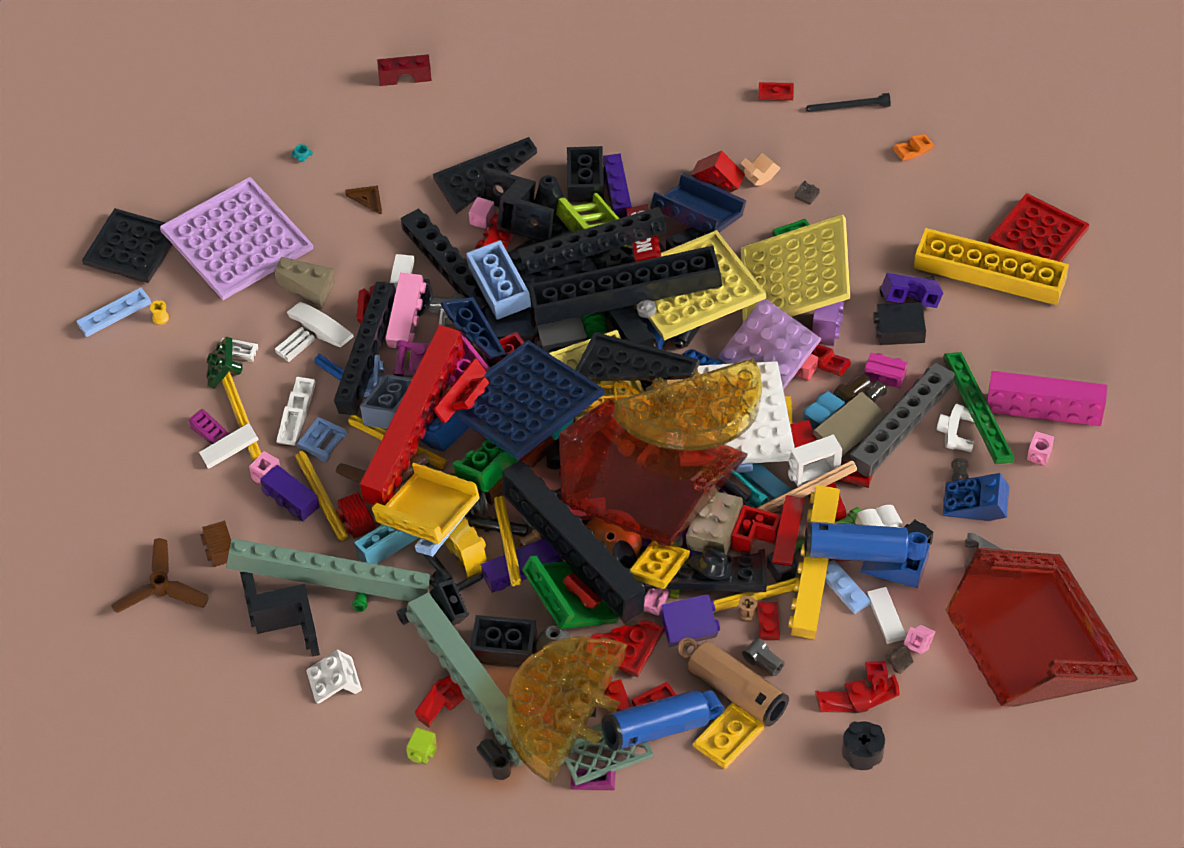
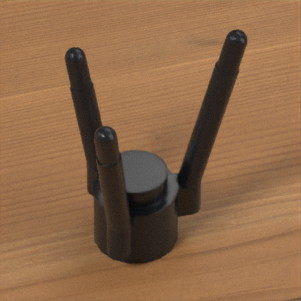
[411,554,453,587]

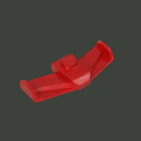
[815,674,900,713]
[415,675,465,728]

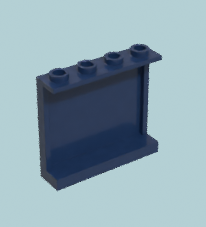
[650,173,747,234]

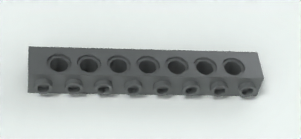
[849,363,955,477]

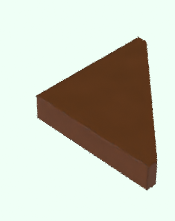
[345,185,382,214]

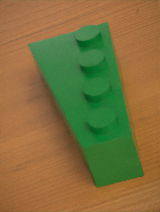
[452,439,518,492]

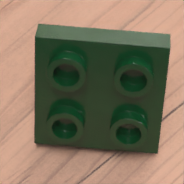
[206,337,243,389]

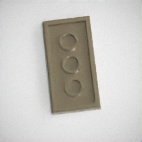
[812,392,886,458]

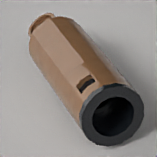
[678,638,789,727]

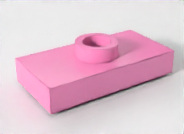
[644,588,671,616]

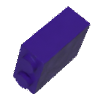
[660,595,720,648]

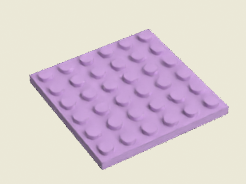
[160,177,313,300]

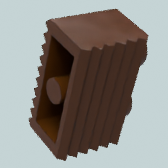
[200,520,231,567]

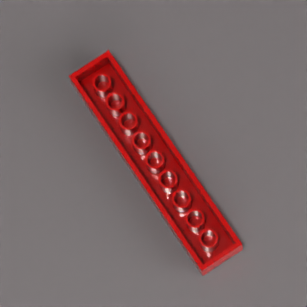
[360,325,465,506]

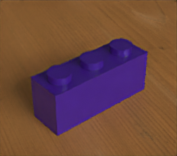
[260,465,320,521]

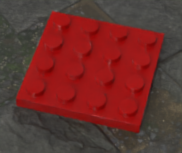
[988,193,1090,262]

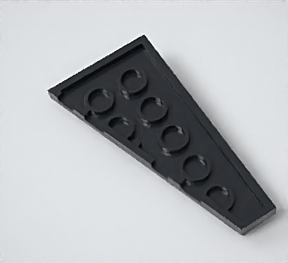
[433,137,537,214]
[575,332,700,381]
[645,549,767,593]

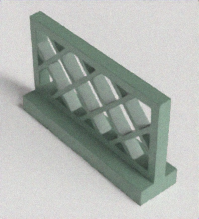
[557,723,653,785]

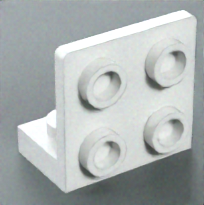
[306,649,362,704]

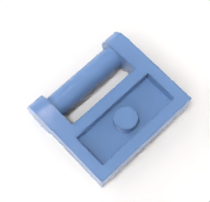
[297,417,347,462]

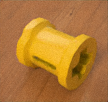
[150,300,169,325]

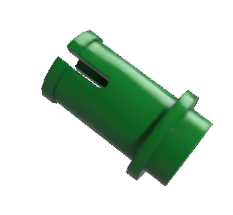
[352,592,368,612]

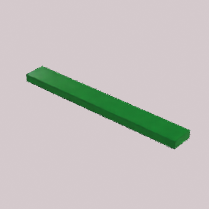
[943,352,1015,464]

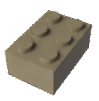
[686,489,743,555]

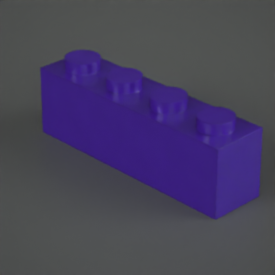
[603,153,632,219]
[481,539,564,593]

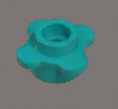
[291,144,313,162]

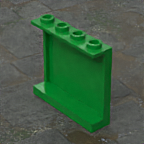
[522,556,619,629]

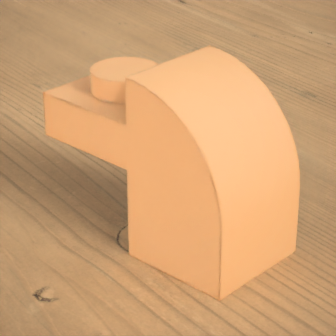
[741,153,780,186]

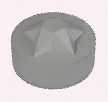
[637,300,656,318]

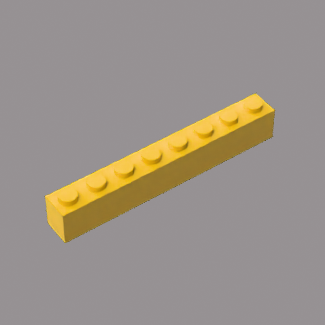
[788,485,840,640]

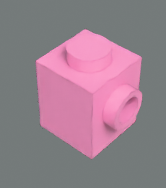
[469,197,495,229]

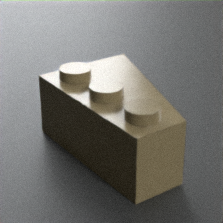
[274,257,335,310]

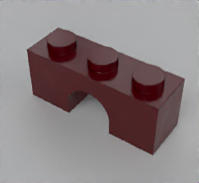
[377,54,432,86]

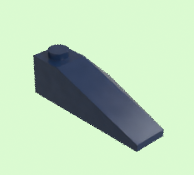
[441,297,507,359]

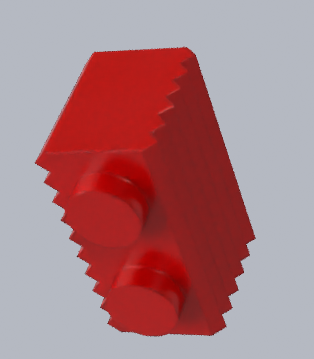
[336,492,375,539]

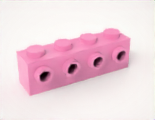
[386,272,426,348]

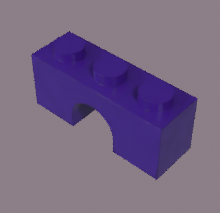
[880,273,943,308]

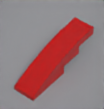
[811,344,851,377]
[772,495,805,566]

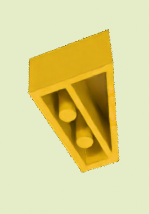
[444,517,487,578]

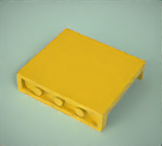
[372,463,480,544]

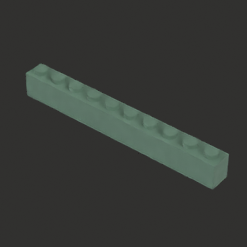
[226,538,430,602]
[406,592,541,767]

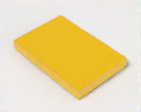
[630,539,690,589]
[693,702,765,769]

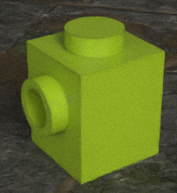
[406,727,437,764]

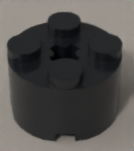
[842,721,885,770]

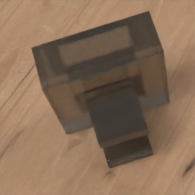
[795,180,820,205]
[886,644,914,674]

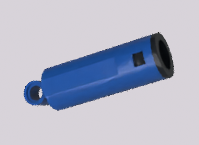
[804,521,928,563]
[601,690,724,751]

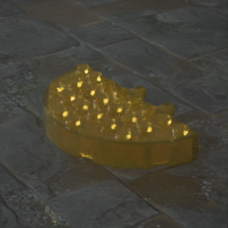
[614,358,763,450]
[506,636,627,784]

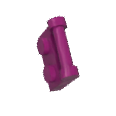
[393,340,430,377]

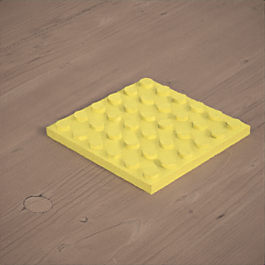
[741,214,850,323]
[648,230,766,340]

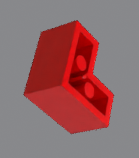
[691,151,745,193]
[731,505,781,554]

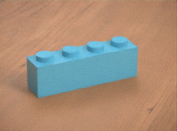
[354,525,419,564]

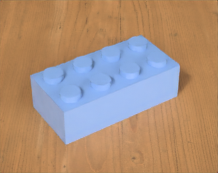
[466,240,531,319]

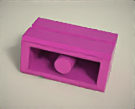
[864,353,908,389]

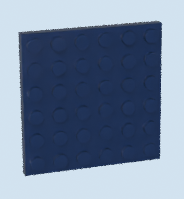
[453,340,605,460]

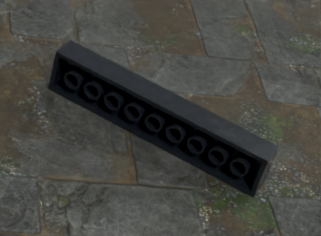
[529,246,722,325]
[502,460,645,624]

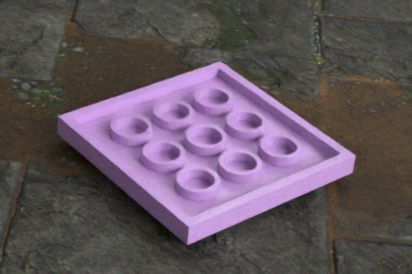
[718,299,821,390]

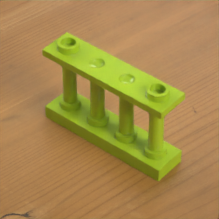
[556,193,628,247]

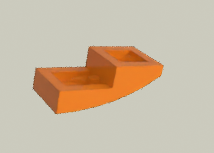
[893,134,935,161]

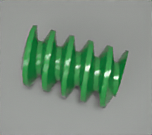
[581,312,608,340]

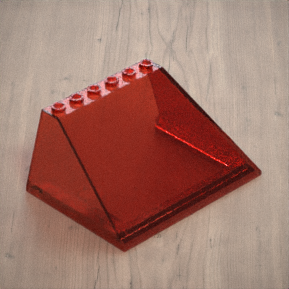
[559,399,748,547]
[946,548,1138,707]

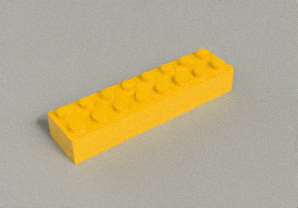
[914,228,1069,305]

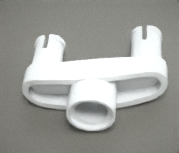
[936,404,974,453]

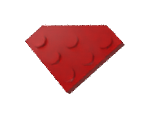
[583,619,665,678]

